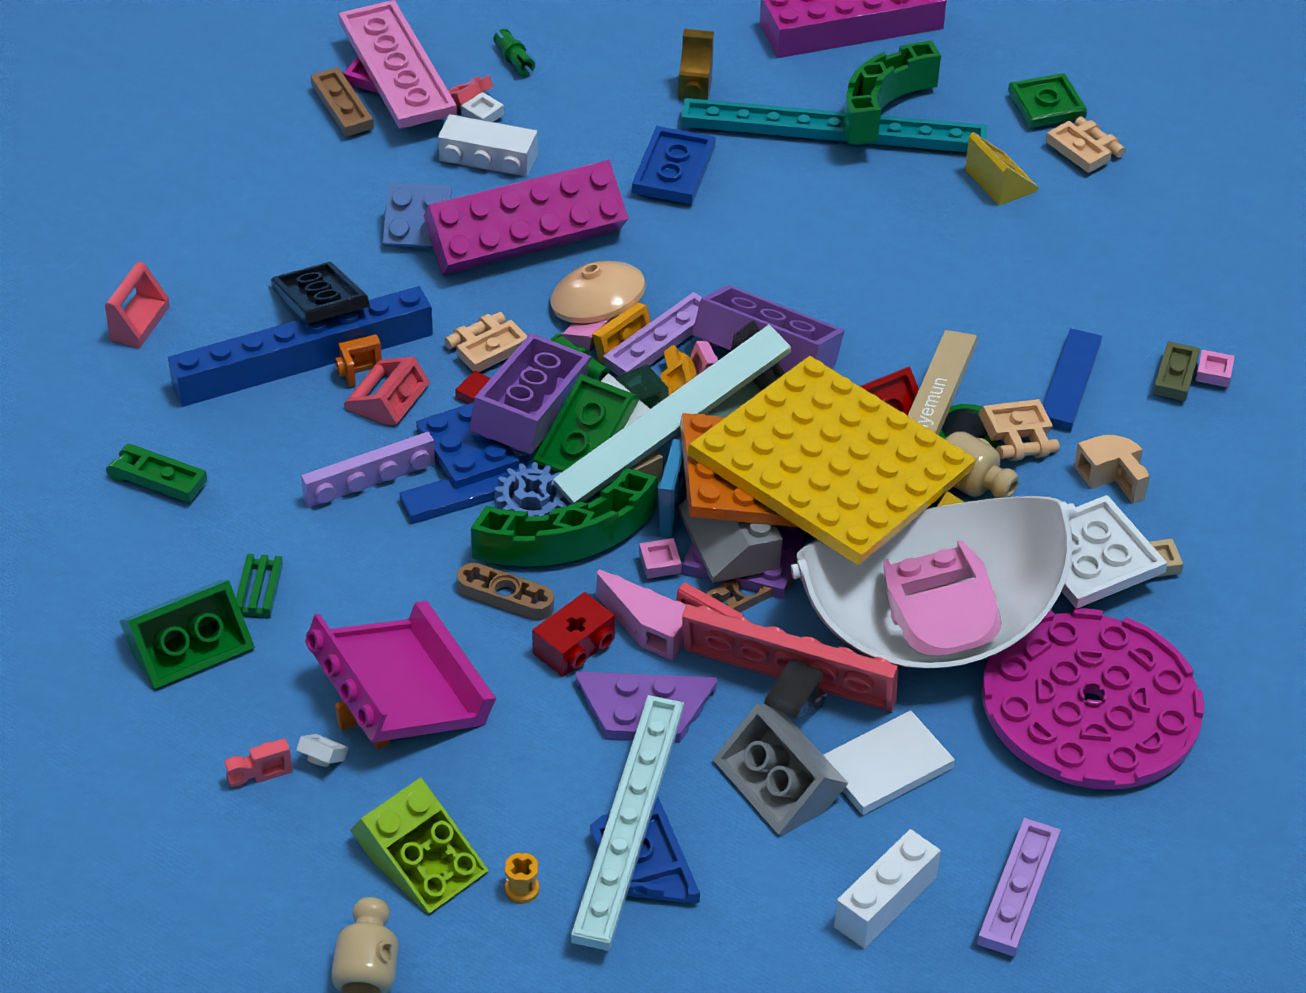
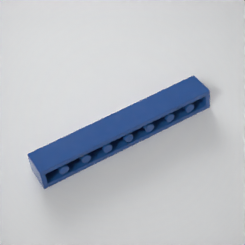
[168,286,433,407]

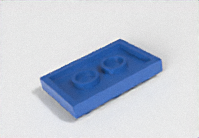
[632,126,716,204]
[416,402,519,489]

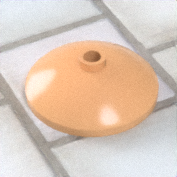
[550,261,646,323]

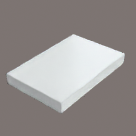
[823,710,955,815]

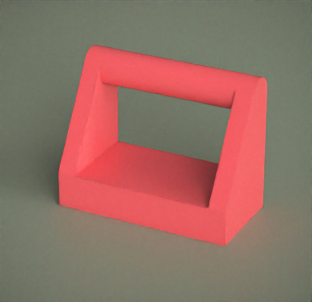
[105,262,170,349]
[344,356,430,425]

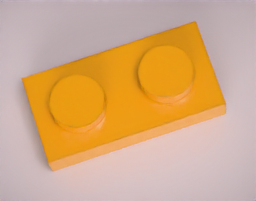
[592,302,651,363]

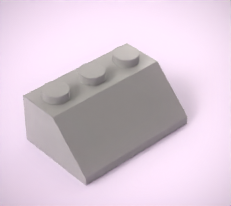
[678,499,783,583]
[712,703,849,836]

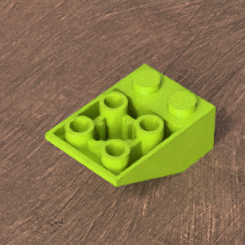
[350,777,489,915]

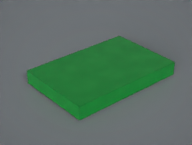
[532,374,640,473]

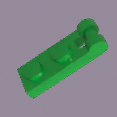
[106,444,207,503]

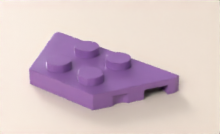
[576,671,717,743]

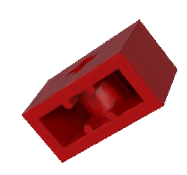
[532,592,615,677]

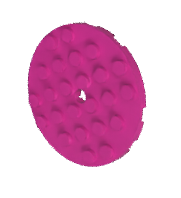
[982,608,1204,790]

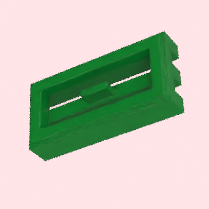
[236,554,283,618]

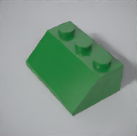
[119,580,255,689]

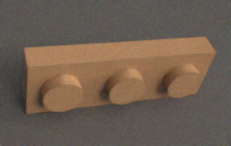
[310,67,374,137]

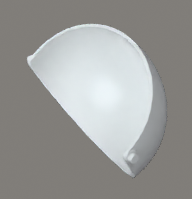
[790,496,1076,669]

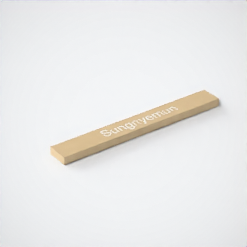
[908,330,978,435]

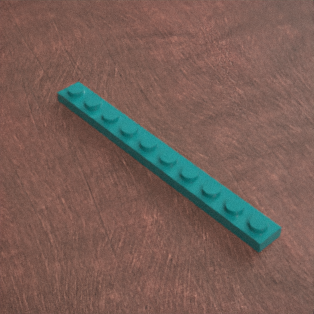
[681,98,987,153]

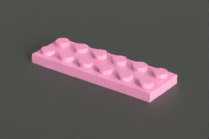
[338,0,457,129]

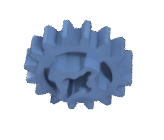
[494,462,569,516]

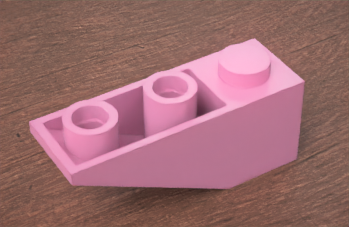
[596,569,686,661]

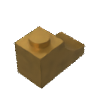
[678,29,714,100]

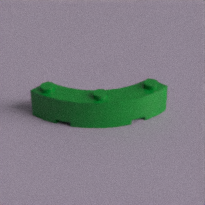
[843,41,941,145]
[470,467,658,566]

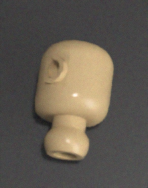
[945,432,1019,498]
[331,897,399,993]

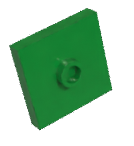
[1008,73,1087,128]

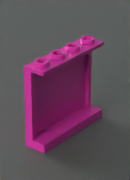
[305,601,496,743]

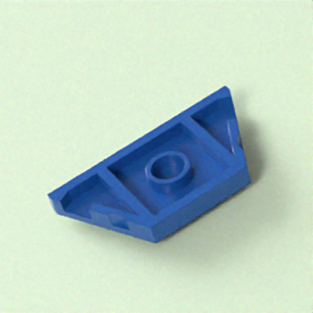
[590,796,700,904]

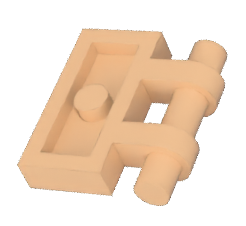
[1046,117,1126,173]
[444,312,527,372]
[978,399,1060,461]

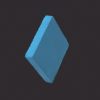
[659,439,686,538]

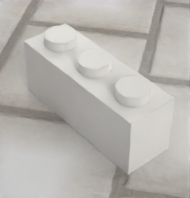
[438,114,538,177]
[834,829,941,949]

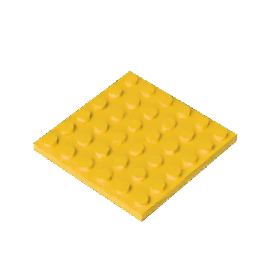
[687,356,977,566]

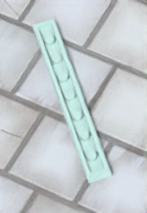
[553,324,791,504]
[571,695,684,951]

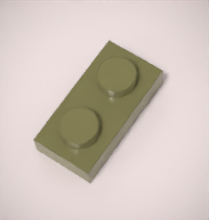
[1153,341,1200,402]

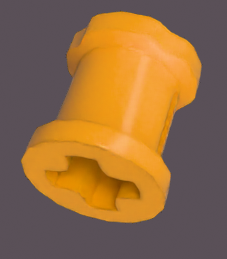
[505,853,540,904]

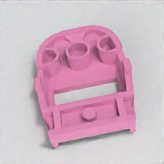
[883,540,1002,656]

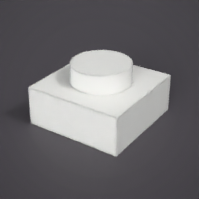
[461,92,504,122]
[296,734,349,767]

